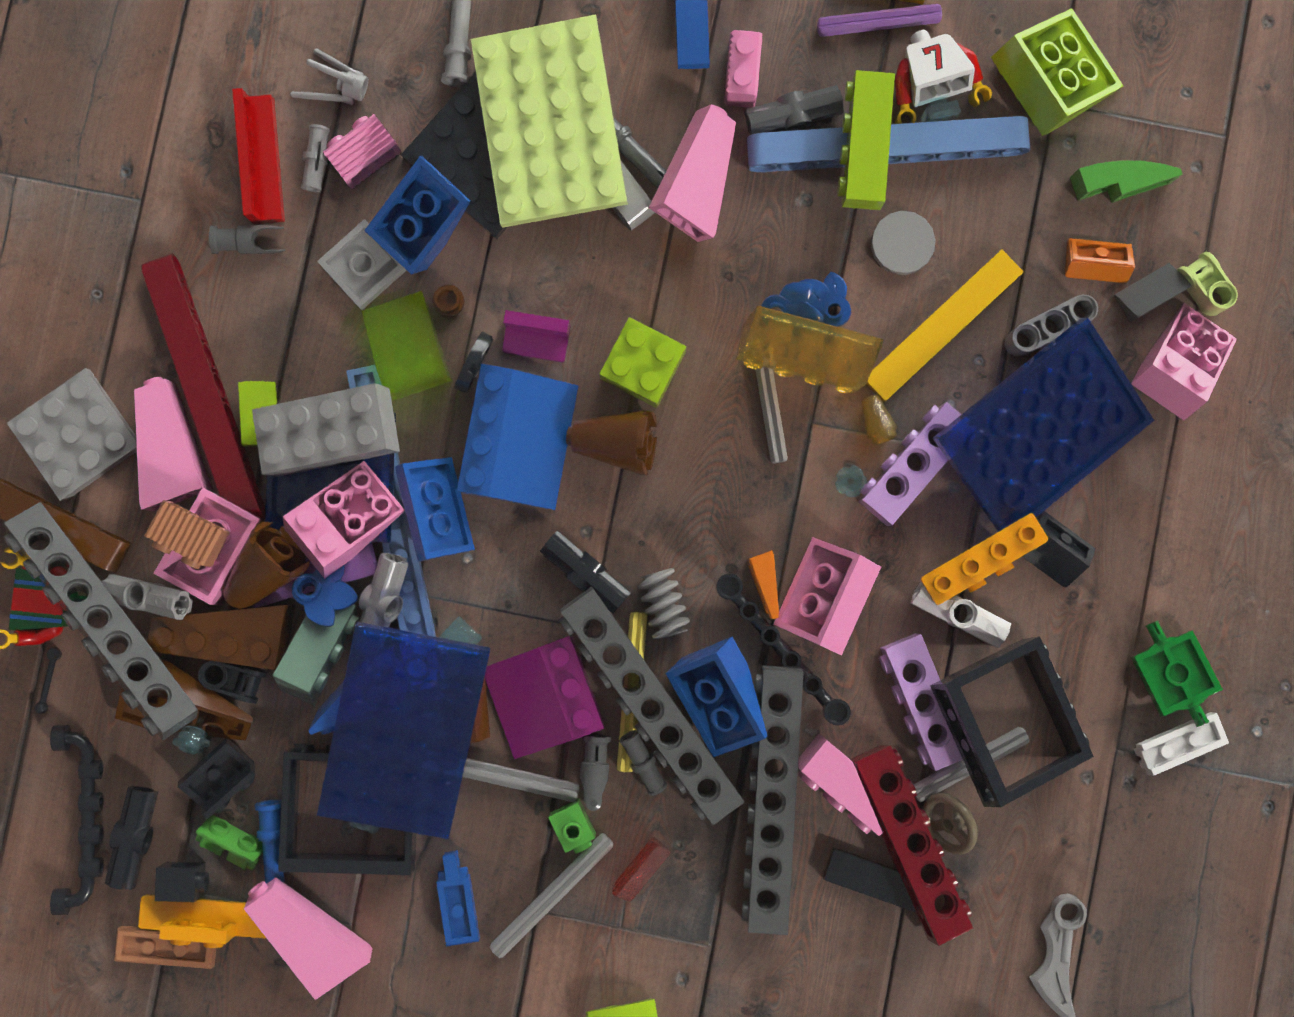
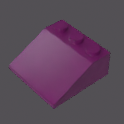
[481,635,605,759]

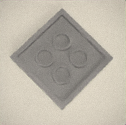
[7,368,137,501]

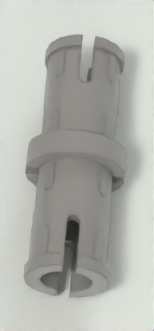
[301,124,330,192]

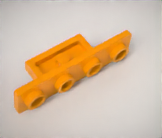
[920,513,1048,605]
[138,894,266,948]

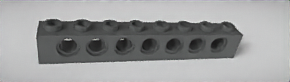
[3,502,198,741]
[559,586,744,825]
[742,665,804,935]

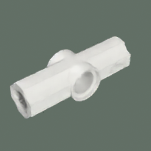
[910,582,1011,648]

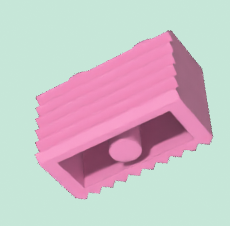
[724,30,762,108]
[323,114,401,189]

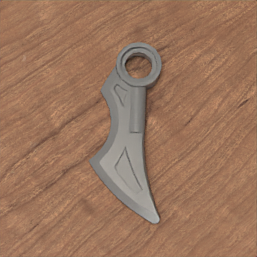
[1029,893,1087,1017]

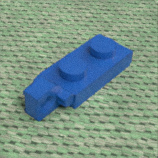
[436,850,480,947]

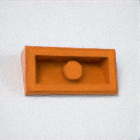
[1065,238,1135,283]

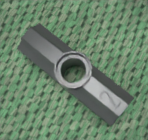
[745,85,844,135]

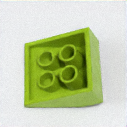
[990,8,1123,136]

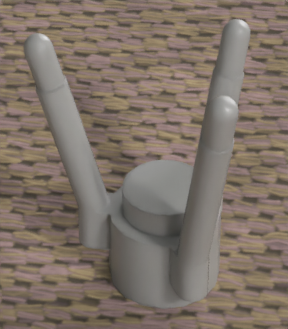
[290,49,369,105]

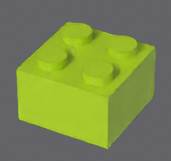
[599,317,687,408]

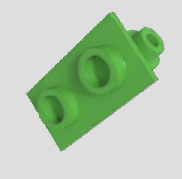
[195,815,263,871]

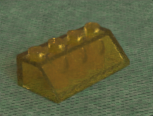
[736,305,884,393]

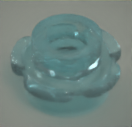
[835,466,867,497]

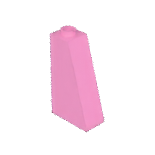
[649,104,736,242]
[134,377,213,511]
[244,877,372,1000]

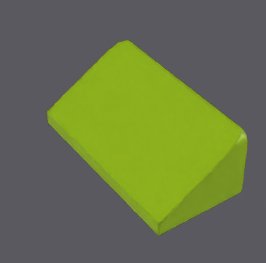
[238,381,277,447]

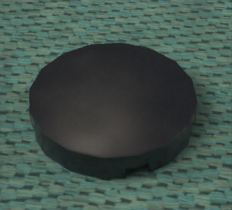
[454,331,493,393]

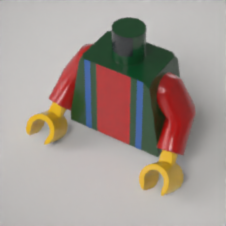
[0,548,88,649]

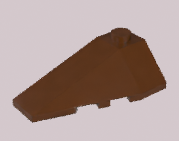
[115,658,253,741]

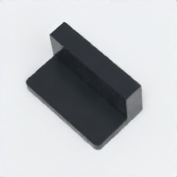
[1022,511,1096,588]

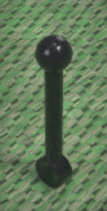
[34,648,62,714]

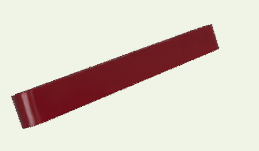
[141,253,267,520]

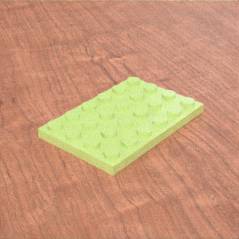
[471,15,628,228]

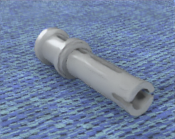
[441,0,472,87]

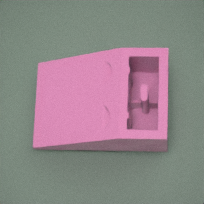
[1131,303,1237,420]
[283,461,405,579]
[797,734,883,836]

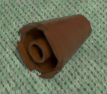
[566,410,657,475]
[222,522,310,609]

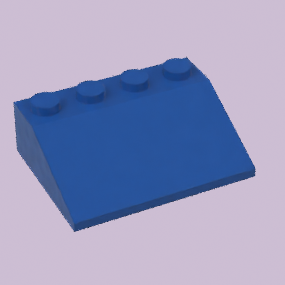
[457,363,579,510]

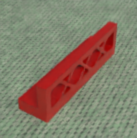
[232,88,285,225]

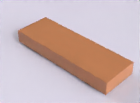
[114,926,216,969]

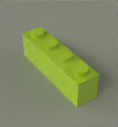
[837,70,895,210]

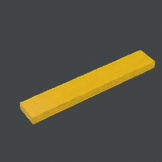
[862,249,1024,402]

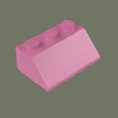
[773,537,881,655]

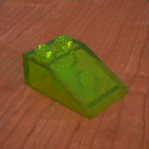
[362,291,452,401]

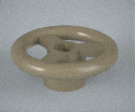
[923,793,978,855]

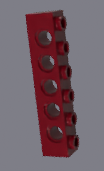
[850,744,974,946]

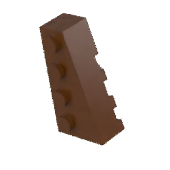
[147,605,295,670]

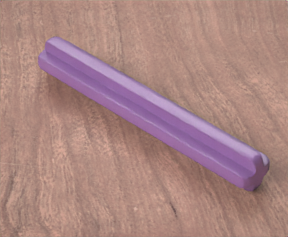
[817,4,942,37]

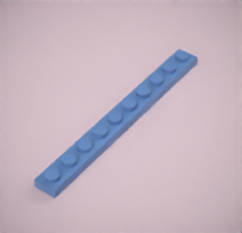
[346,364,445,685]

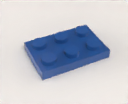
[395,457,475,562]

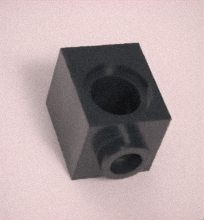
[155,862,209,902]

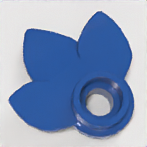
[799,272,851,330]
[760,282,824,344]
[292,565,358,627]

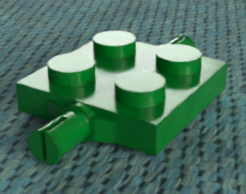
[1131,620,1223,727]

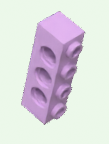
[858,402,976,526]
[879,633,963,771]

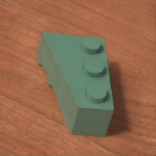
[273,604,360,706]

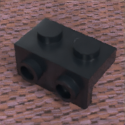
[178,738,255,819]

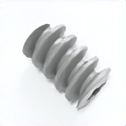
[637,568,690,639]

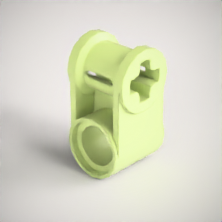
[1177,251,1238,316]

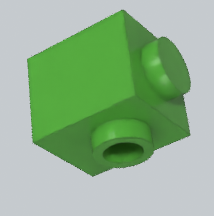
[548,798,596,854]

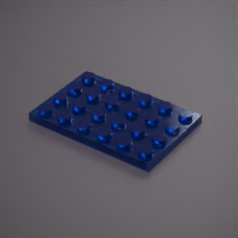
[933,318,1155,532]
[317,622,490,839]

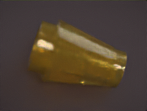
[861,395,898,445]

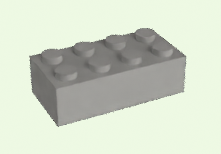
[252,383,400,477]

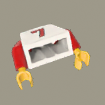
[894,30,992,124]

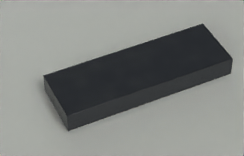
[823,847,925,912]

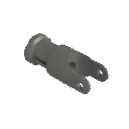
[209,225,285,254]
[580,734,611,811]

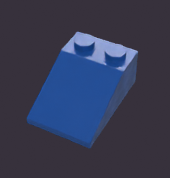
[364,156,470,275]
[665,637,768,757]

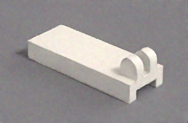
[1134,712,1229,776]

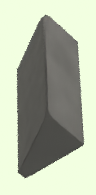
[1114,263,1192,322]

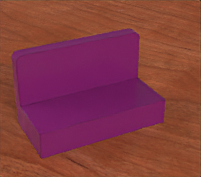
[502,310,571,363]

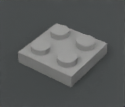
[317,219,407,310]

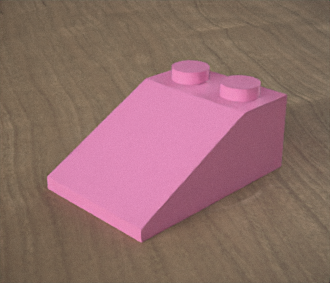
[153,487,261,605]

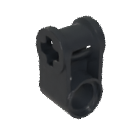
[198,661,267,704]

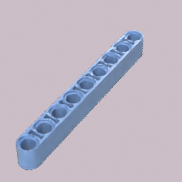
[747,116,1030,172]

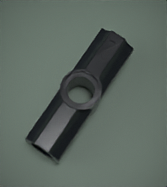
[540,531,631,614]
[105,786,158,890]

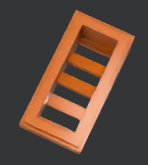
[746,550,779,620]

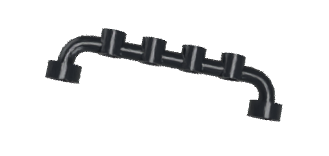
[716,573,851,726]
[50,725,104,915]

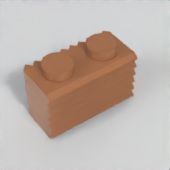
[144,500,230,569]

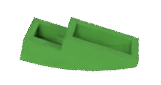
[1070,160,1183,203]

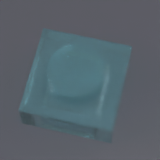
[921,99,961,122]
[437,616,483,662]

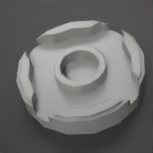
[871,211,936,275]

